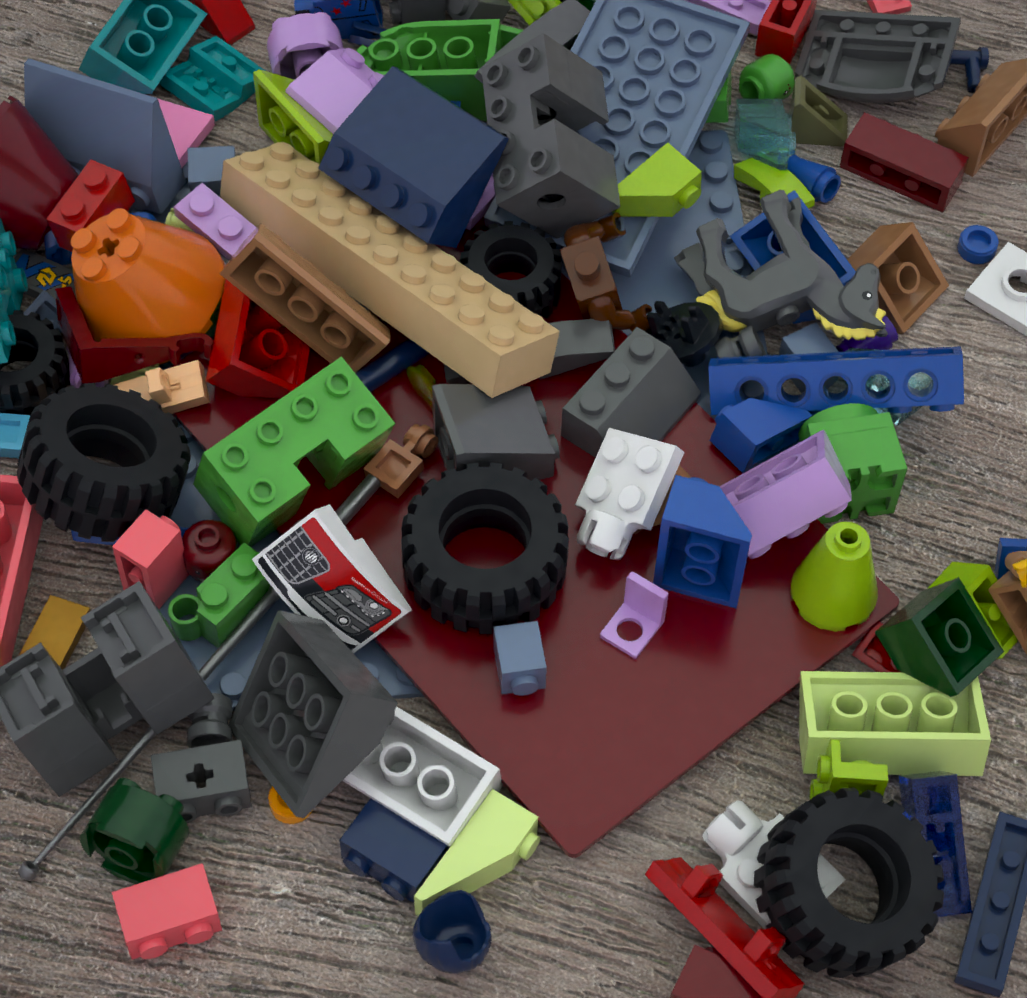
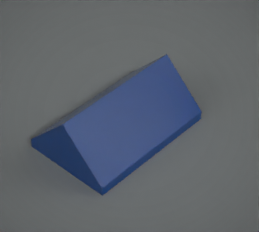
[730,190,856,324]

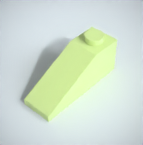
[414,789,541,916]

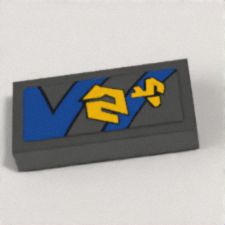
[14,249,76,300]

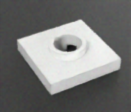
[964,242,1027,336]

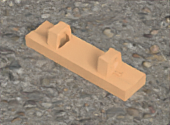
[113,360,210,414]

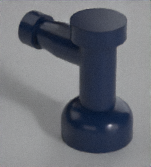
[948,47,989,93]

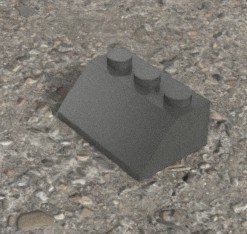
[561,327,701,458]

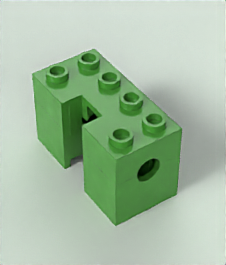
[193,356,396,547]

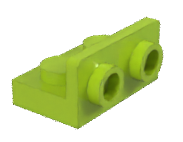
[809,739,889,799]

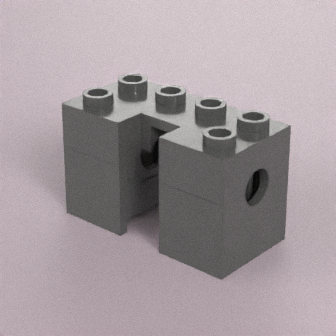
[481,33,621,239]
[0,581,215,797]

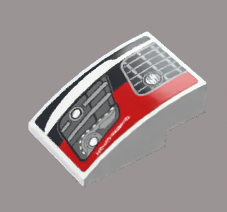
[252,504,412,654]

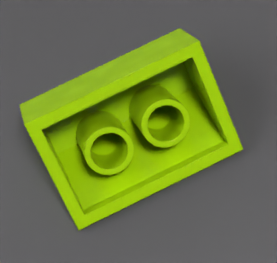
[253,69,333,165]

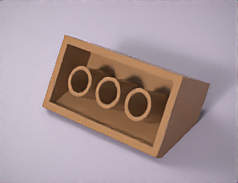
[220,223,390,373]

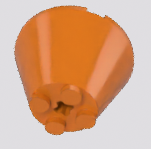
[71,208,226,365]

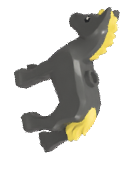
[674,190,888,341]

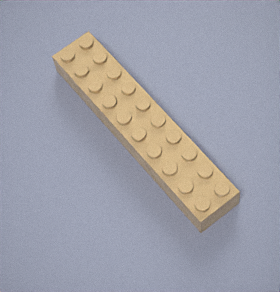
[220,142,560,398]

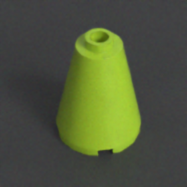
[790,521,878,632]

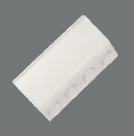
[342,707,503,847]

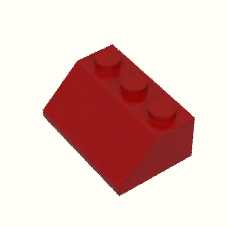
[205,280,310,398]

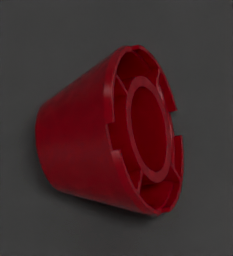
[0,95,78,251]

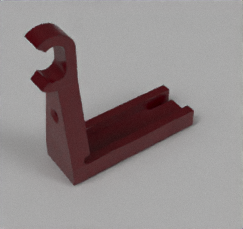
[55,286,213,384]

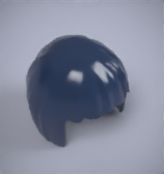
[412,890,492,974]

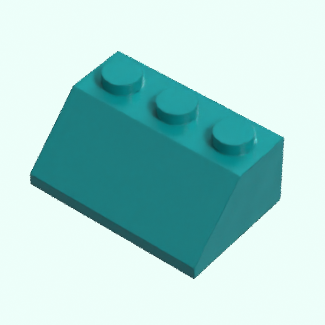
[79,0,207,94]

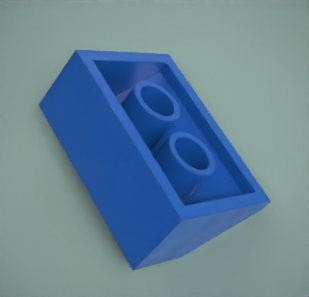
[653,475,752,609]

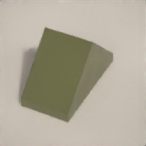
[788,75,848,147]

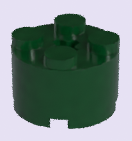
[80,778,189,884]

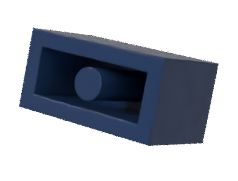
[339,798,448,903]

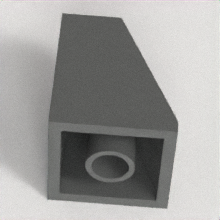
[432,384,560,481]

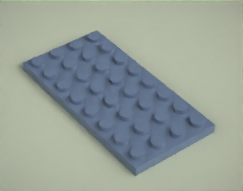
[484,0,750,278]

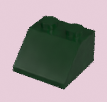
[875,577,1004,697]

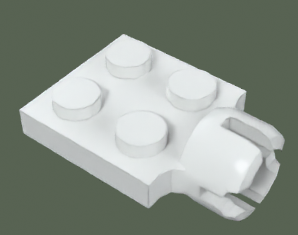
[575,428,684,560]
[702,800,846,929]

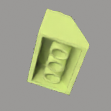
[799,671,991,776]

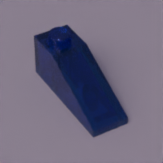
[899,771,972,917]

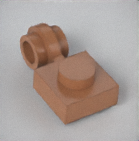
[364,424,438,498]

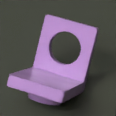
[600,571,669,659]

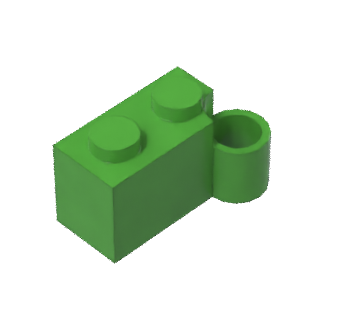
[168,542,270,648]

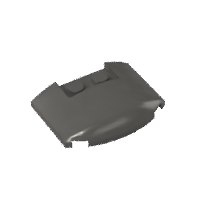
[795,10,961,103]

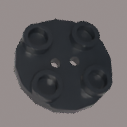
[646,301,724,367]

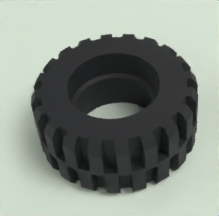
[17,383,191,542]
[401,462,569,634]
[754,788,944,978]

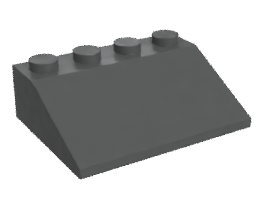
[228,610,398,818]

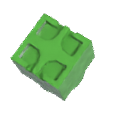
[798,403,908,524]

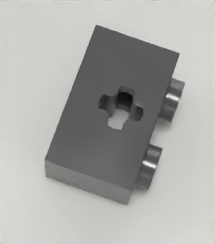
[150,739,252,823]

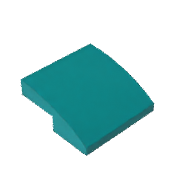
[160,36,266,122]

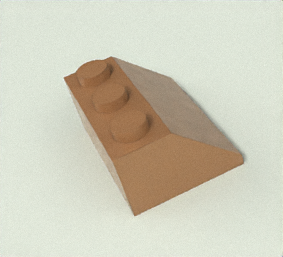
[935,58,1027,177]

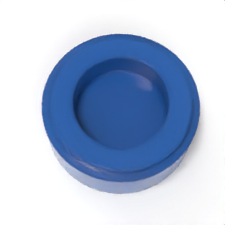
[957,225,999,264]

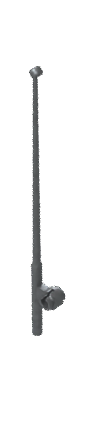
[18,474,381,880]

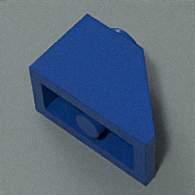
[709,398,813,473]

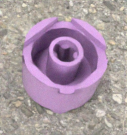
[267,12,344,80]

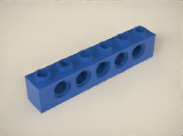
[708,346,964,415]

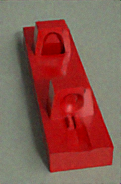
[645,857,805,998]

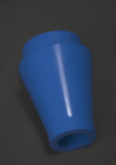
[784,155,841,203]

